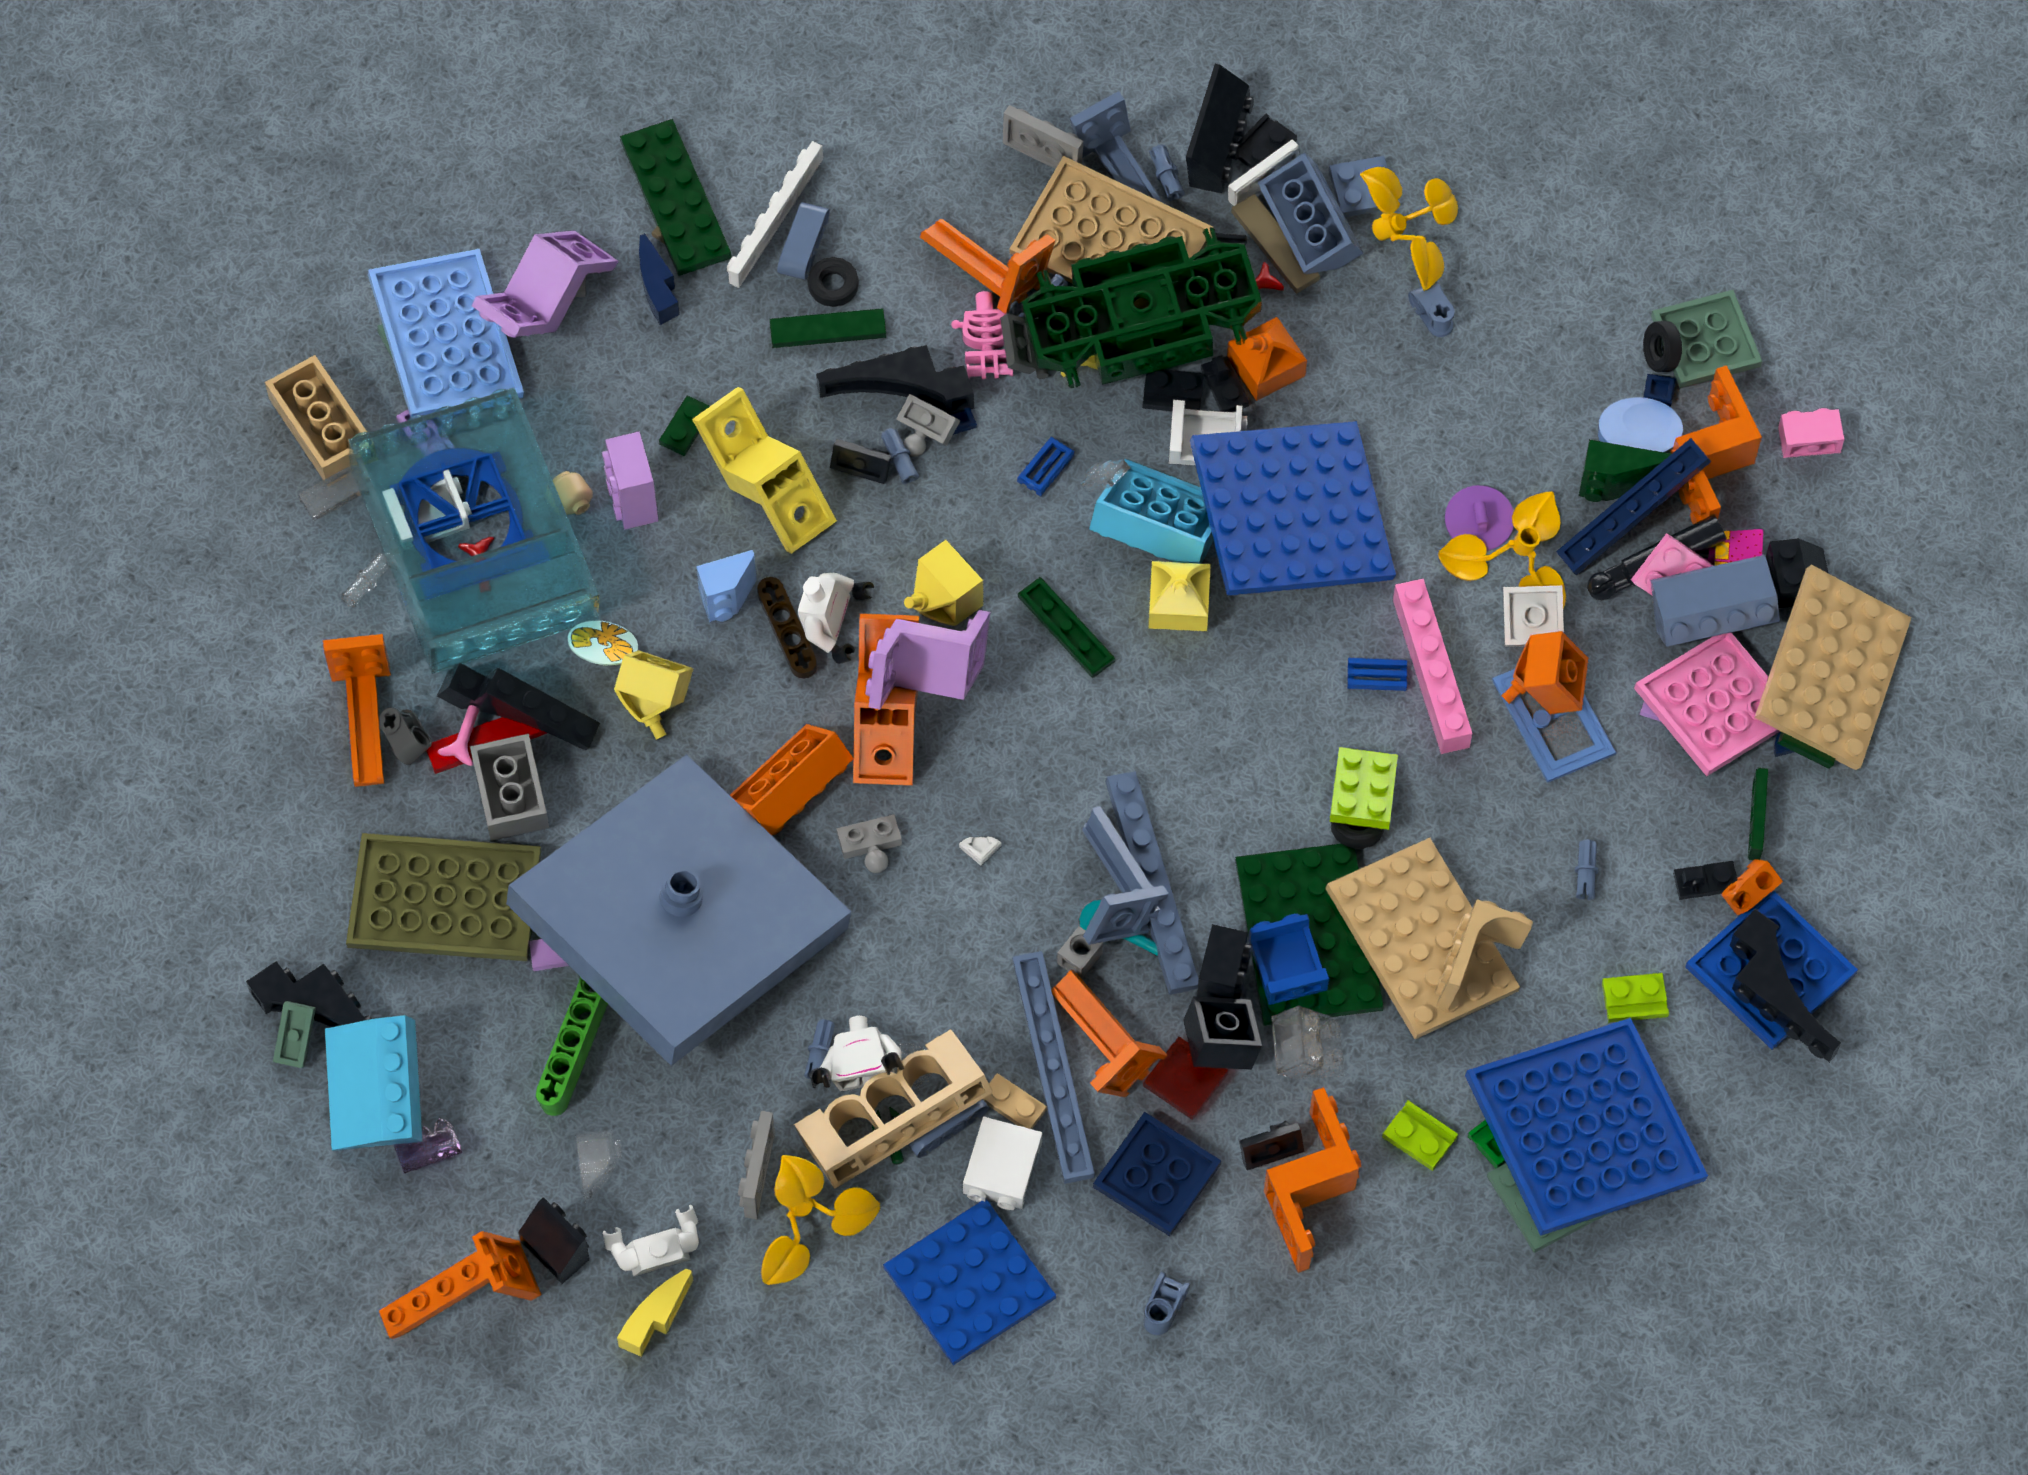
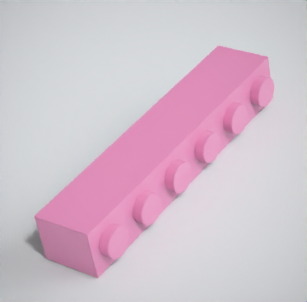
[1393,579,1472,754]

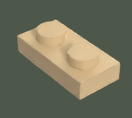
[983,1073,1047,1129]

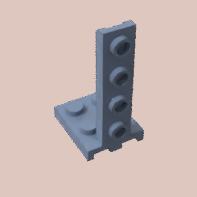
[1070,91,1163,203]
[1082,806,1169,945]

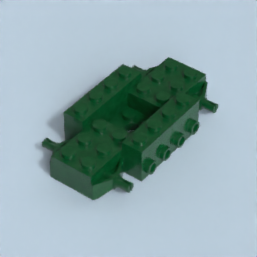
[1022,227,1262,388]

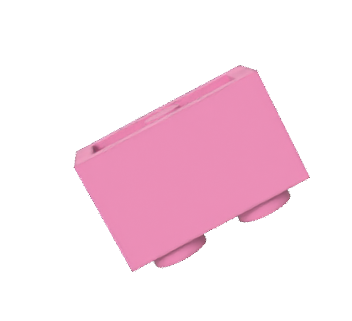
[1778,408,1844,458]

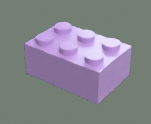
[602,431,658,530]

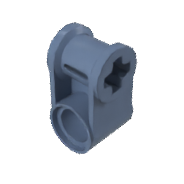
[1408,282,1455,337]
[1143,1272,1190,1335]

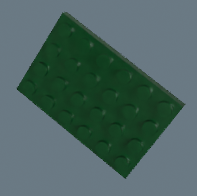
[1235,843,1384,1026]

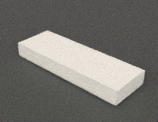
[1228,139,1299,206]

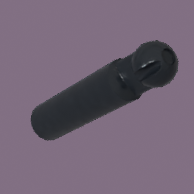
[1587,514,1727,601]

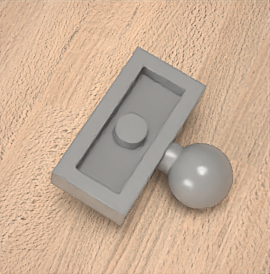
[896,394,960,457]
[836,815,902,873]

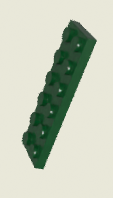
[620,119,732,276]

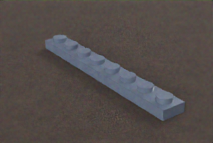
[1105,771,1198,995]
[1012,951,1095,1184]

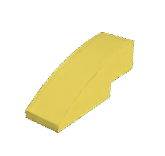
[617,1269,693,1357]

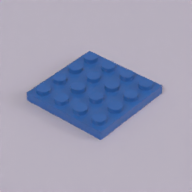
[1685,890,1858,1050]
[883,1199,1056,1365]

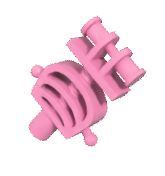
[951,291,1013,379]

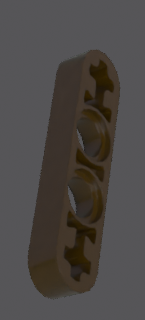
[757,577,817,679]

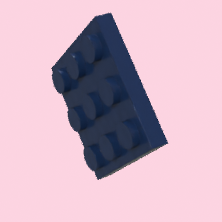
[1093,1112,1221,1237]

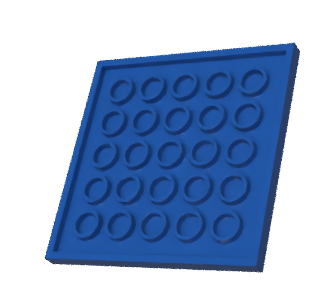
[1190,421,1396,596]
[1465,1018,1708,1236]

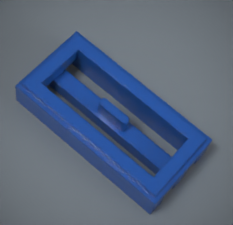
[1017,437,1075,497]
[1347,658,1407,691]

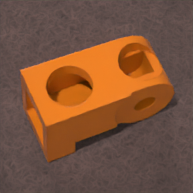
[1722,859,1783,915]

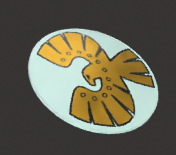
[568,621,638,665]

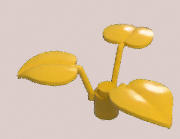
[1360,167,1458,291]
[1438,492,1566,609]
[761,1155,880,1285]

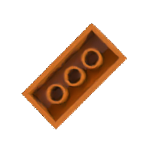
[730,724,853,835]

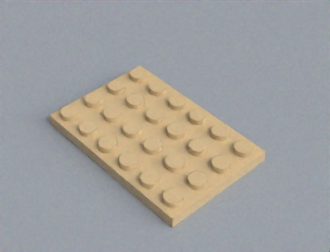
[1009,156,1212,309]
[1754,565,1911,770]
[1325,838,1520,1039]

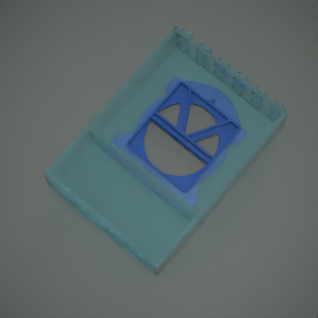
[348,388,599,674]

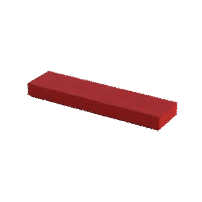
[426,717,547,774]

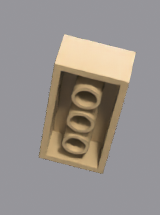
[265,355,377,485]

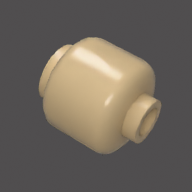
[550,471,593,515]

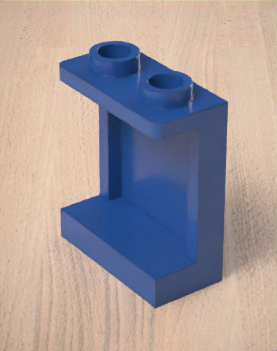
[1248,914,1329,1005]

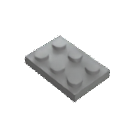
[1003,105,1083,169]
[738,1111,775,1219]

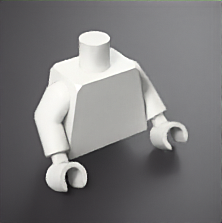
[603,1205,699,1276]

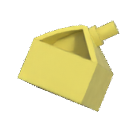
[904,540,983,626]
[1149,561,1210,631]
[614,650,694,740]

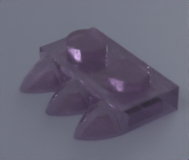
[394,1118,463,1174]

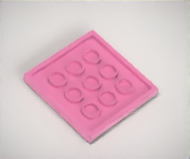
[1634,632,1780,776]

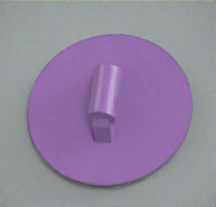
[1445,485,1514,551]

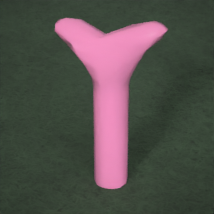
[438,705,479,766]

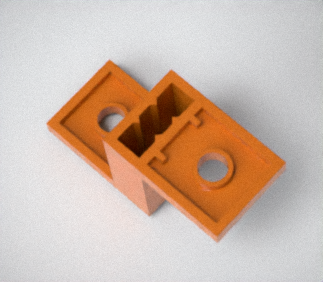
[1670,365,1762,524]
[853,614,919,786]
[1264,1087,1361,1273]

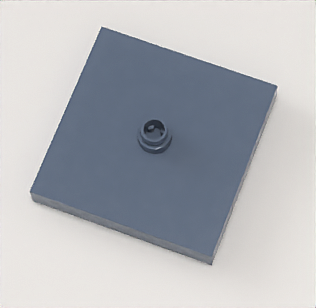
[506,754,852,1066]

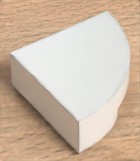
[959,836,1001,866]

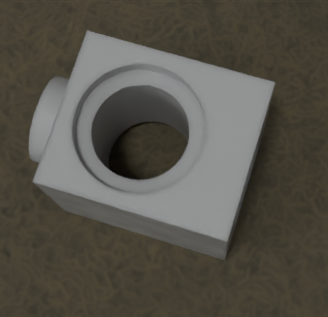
[1057,926,1103,979]

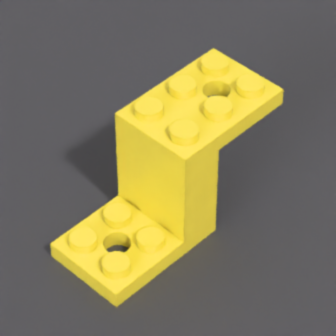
[692,387,837,554]

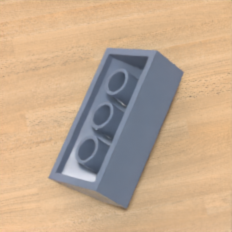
[1257,153,1363,274]
[1650,555,1780,647]

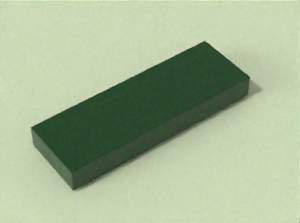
[1748,768,1768,861]

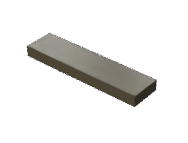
[1231,194,1320,294]

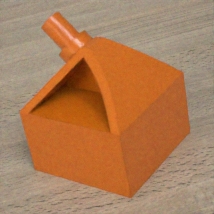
[1227,317,1307,401]
[1501,631,1589,714]

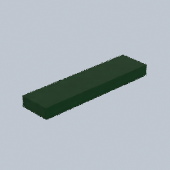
[770,308,886,348]
[1018,577,1115,678]

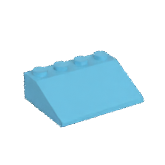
[1089,459,1213,564]
[325,1015,422,1151]

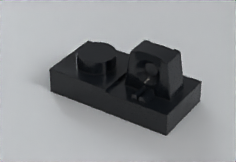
[1201,355,1249,412]
[830,439,891,484]
[1673,861,1737,900]
[1239,1121,1305,1171]

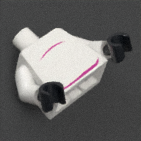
[798,573,874,664]
[809,1016,904,1091]

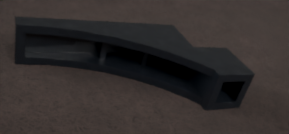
[816,345,975,415]
[437,662,600,750]
[1729,909,1841,1063]
[246,961,372,1027]

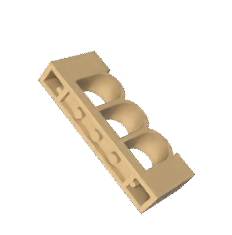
[794,1029,993,1189]

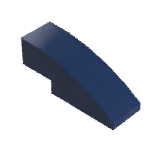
[639,233,680,325]

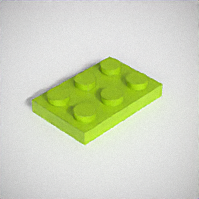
[1329,747,1398,830]

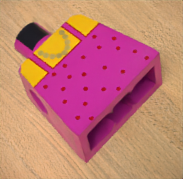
[1698,529,1763,566]

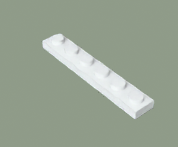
[727,141,823,288]

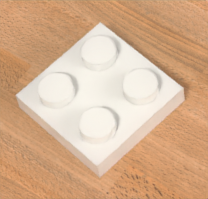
[1503,585,1564,647]

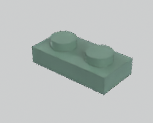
[273,1001,316,1068]

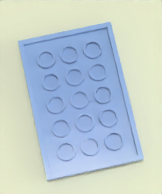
[368,249,524,420]

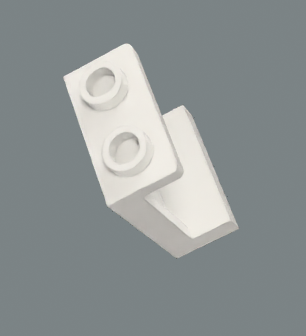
[1169,400,1247,465]
[382,469,472,551]
[963,1117,1042,1210]

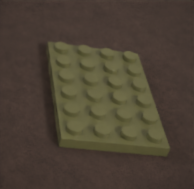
[346,833,542,961]

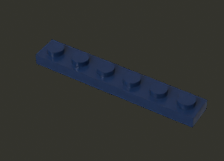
[1556,438,1711,575]

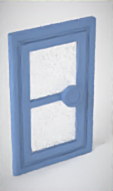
[1492,669,1617,783]

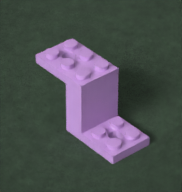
[471,231,618,338]
[865,610,990,709]

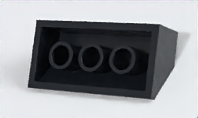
[1186,64,1254,193]

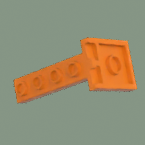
[920,219,1056,314]
[323,634,391,787]
[1051,969,1167,1097]
[379,1231,541,1339]

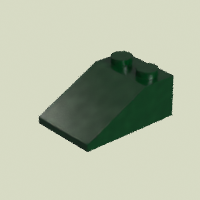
[1578,439,1671,502]

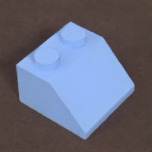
[696,550,757,622]

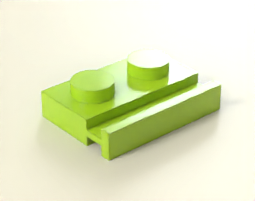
[1602,973,1669,1023]
[1382,1100,1458,1171]

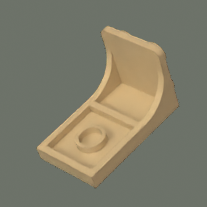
[1435,899,1533,1010]

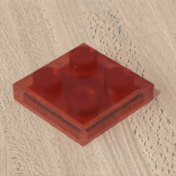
[1143,1036,1228,1120]

